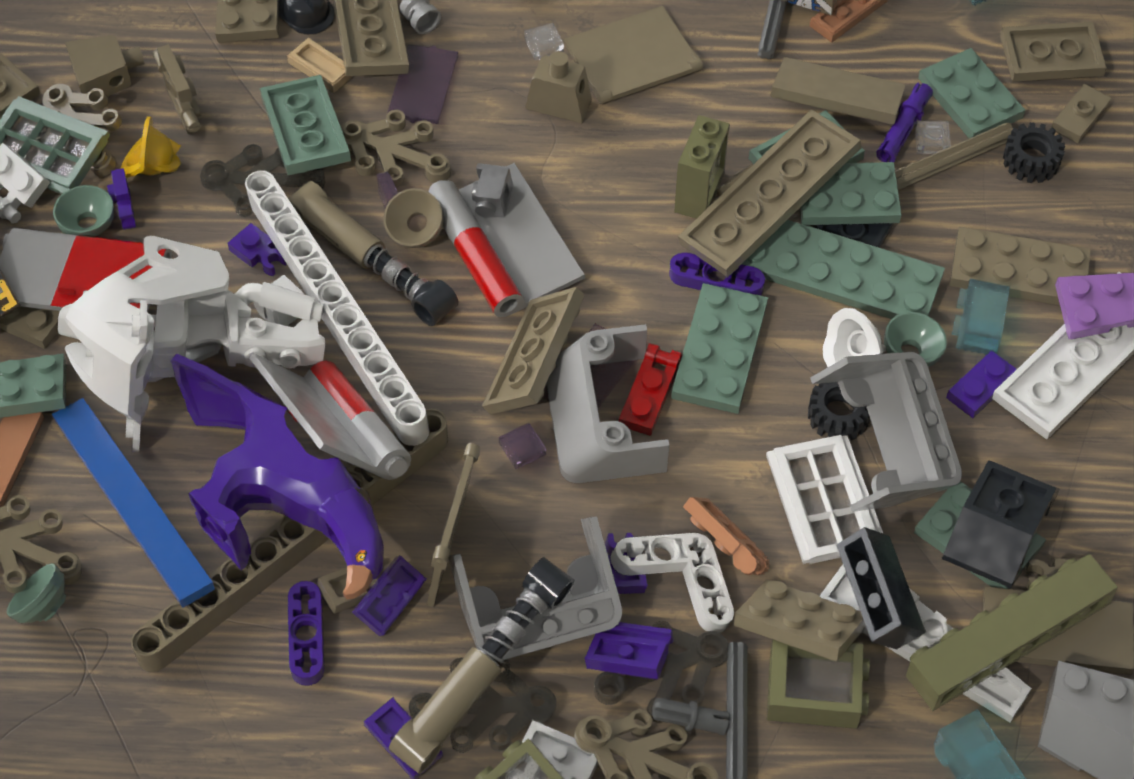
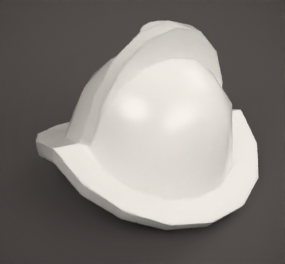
[823,308,886,367]

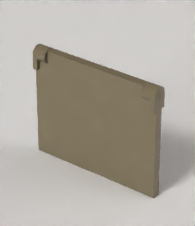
[563,6,703,104]
[427,443,480,607]

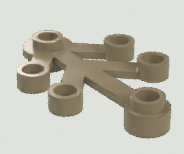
[36,84,122,177]
[340,110,451,187]
[0,495,82,593]
[574,709,719,779]

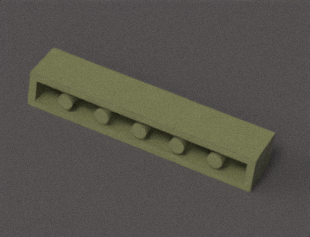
[906,553,1118,711]

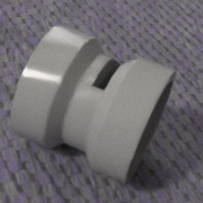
[399,0,441,34]

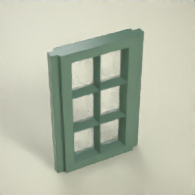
[0,96,110,194]

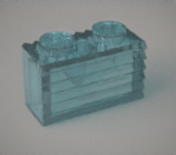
[951,278,1010,355]

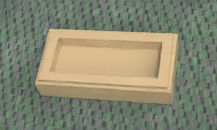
[287,38,353,93]

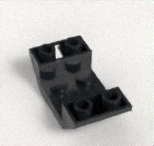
[942,460,1060,588]

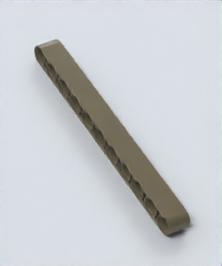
[131,408,448,672]

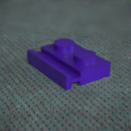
[585,622,674,679]

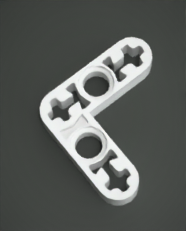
[611,533,734,634]

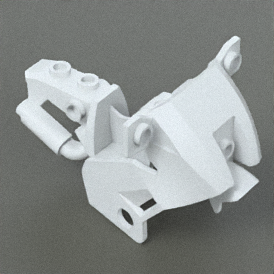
[58,236,325,452]

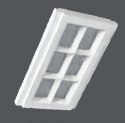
[766,435,883,564]

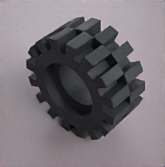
[1003,122,1065,183]
[808,382,870,440]

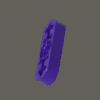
[669,252,765,296]
[288,581,325,686]

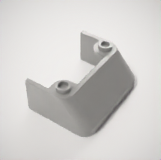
[546,324,669,483]
[810,352,962,512]
[448,516,622,660]

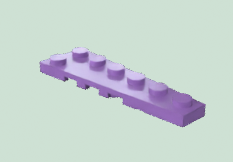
[1055,273,1134,340]

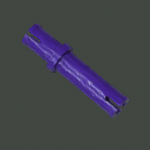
[876,83,933,162]

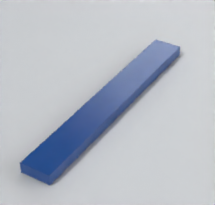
[52,398,215,608]

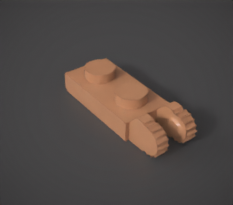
[683,497,770,575]

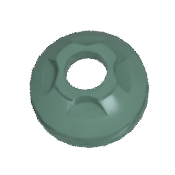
[53,185,114,237]
[884,312,947,367]
[7,563,66,623]

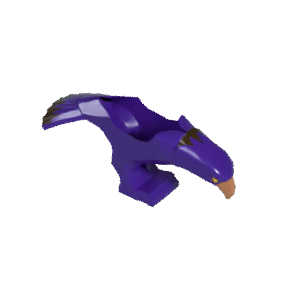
[170,354,384,600]

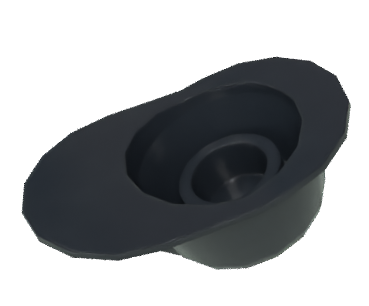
[279,0,334,35]

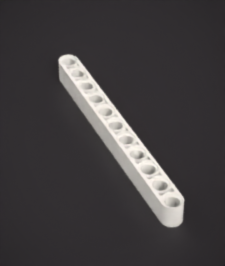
[245,171,429,446]

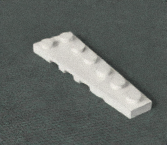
[820,564,1031,723]

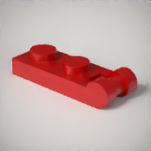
[619,343,682,436]

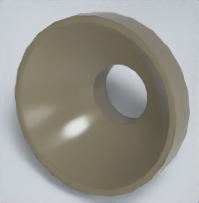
[383,188,444,248]

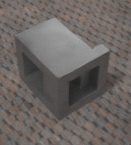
[472,163,514,218]

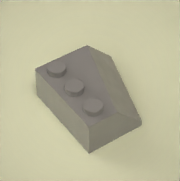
[1038,661,1134,779]

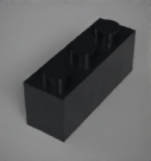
[836,527,926,650]

